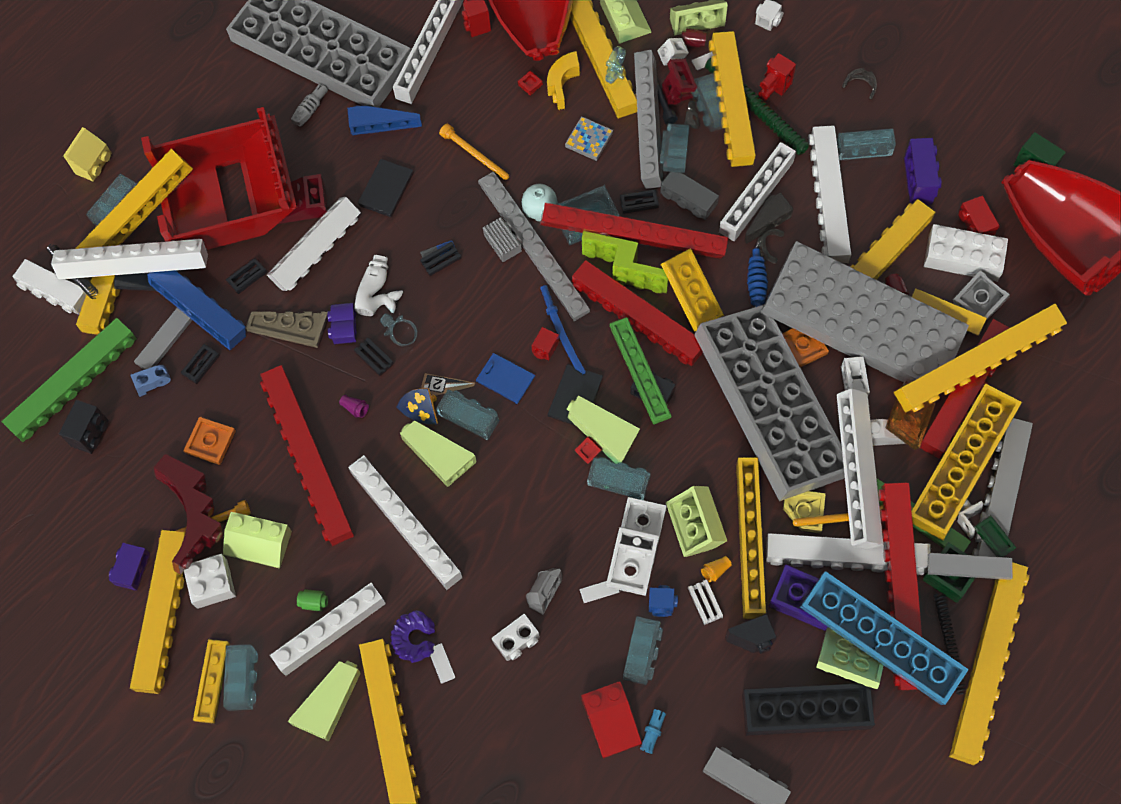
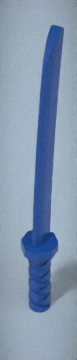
[540,285,585,374]

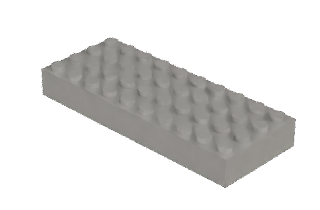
[226,0,411,108]
[761,241,969,384]
[694,305,845,501]

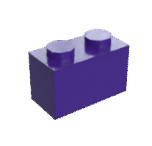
[109,543,151,591]

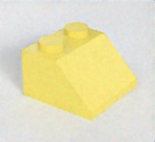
[64,127,112,181]

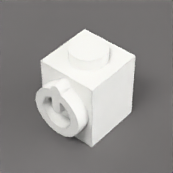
[755,0,784,31]
[657,38,689,65]

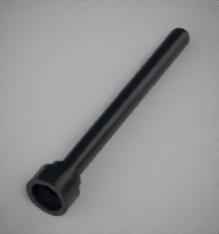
[657,78,678,125]

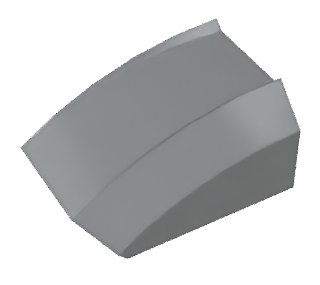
[953,270,1010,319]
[526,568,562,615]

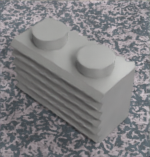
[483,217,522,262]

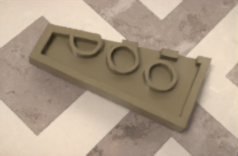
[246,312,328,348]

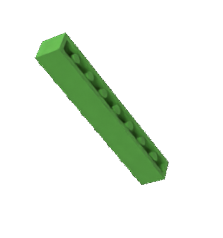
[1,318,137,442]

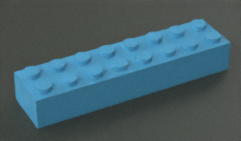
[800,571,969,705]

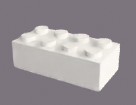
[923,224,1008,282]

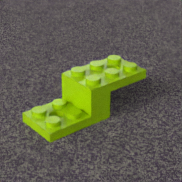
[582,231,669,293]

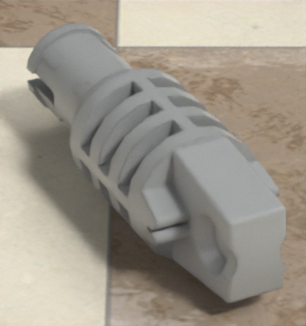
[291,83,328,126]

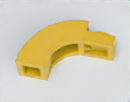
[547,51,580,110]

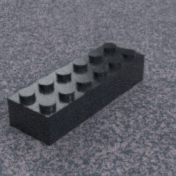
[742,684,875,736]

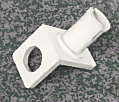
[957,499,984,539]

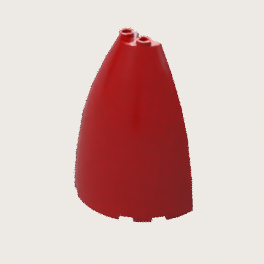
[489,0,573,61]
[1002,160,1121,296]

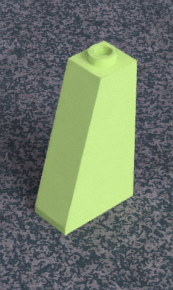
[567,396,640,467]
[400,421,477,487]
[288,661,361,741]

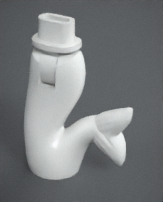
[354,255,403,316]

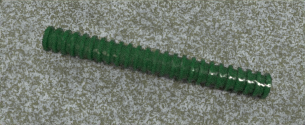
[705,58,809,155]

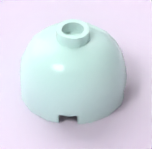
[521,184,558,221]

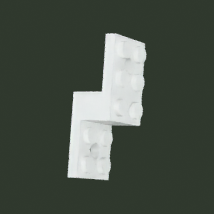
[606,497,666,596]

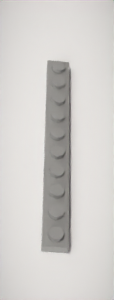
[478,172,590,321]

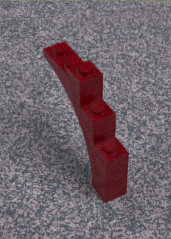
[154,454,223,575]

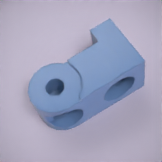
[130,365,171,397]

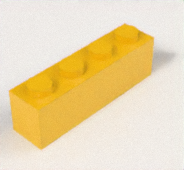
[76,275,120,335]

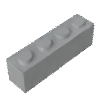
[703,747,791,804]

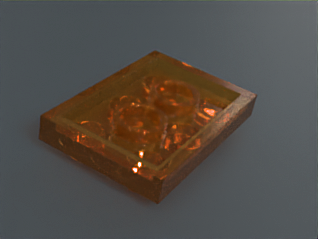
[885,381,935,450]

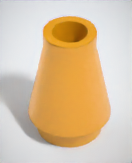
[701,556,732,582]

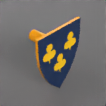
[396,388,438,424]

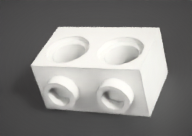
[841,357,870,395]
[492,614,540,661]

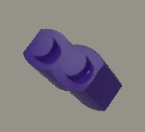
[328,303,357,344]

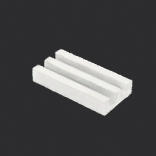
[688,579,723,625]

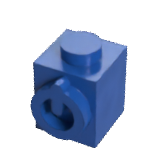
[649,585,678,617]

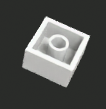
[184,554,236,609]

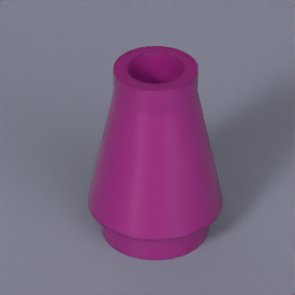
[339,395,369,418]

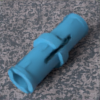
[640,709,666,754]

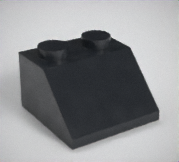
[725,614,776,654]

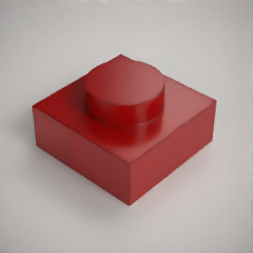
[518,71,543,96]
[574,436,603,464]

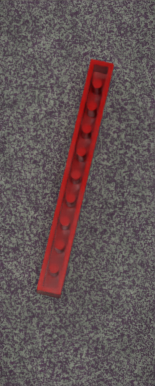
[540,203,728,259]
[260,365,354,546]
[879,483,922,690]

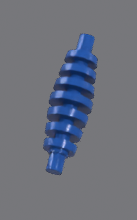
[747,248,768,307]

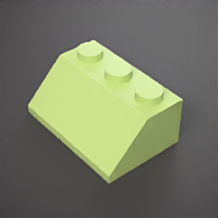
[600,0,651,44]
[670,0,728,35]
[666,486,727,557]
[223,512,292,568]

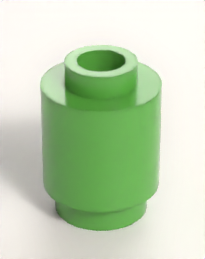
[297,589,328,611]

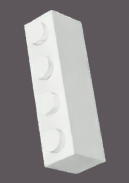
[13,259,86,315]

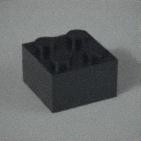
[59,400,109,454]

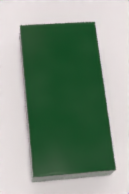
[974,515,1017,557]

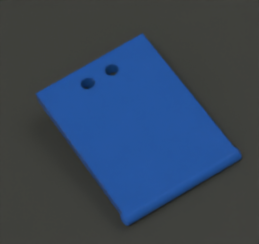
[476,353,535,404]

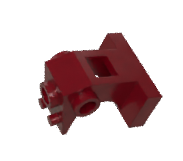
[662,59,697,105]

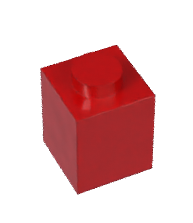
[531,327,559,361]

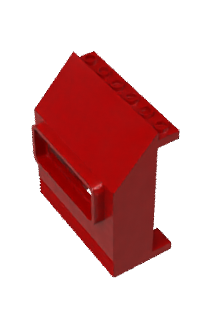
[141,107,297,250]

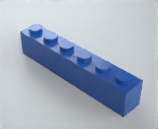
[147,270,246,350]

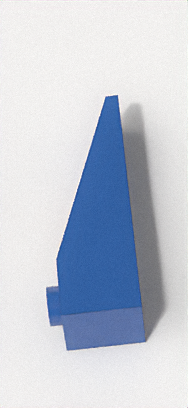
[347,106,422,135]

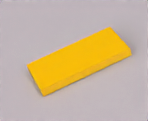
[661,248,724,332]

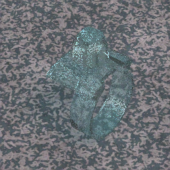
[605,46,626,84]
[380,314,417,346]

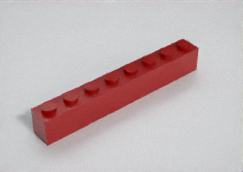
[572,260,703,366]
[919,319,1010,459]

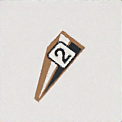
[421,373,475,395]

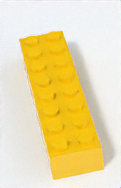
[911,384,1022,541]

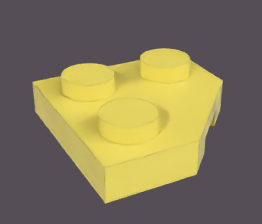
[783,491,825,533]

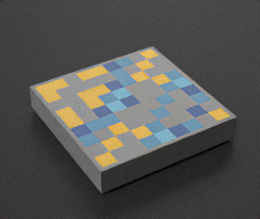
[565,116,613,161]

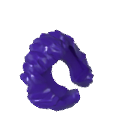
[390,610,435,663]

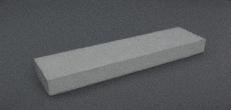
[134,308,192,370]
[928,553,1013,580]

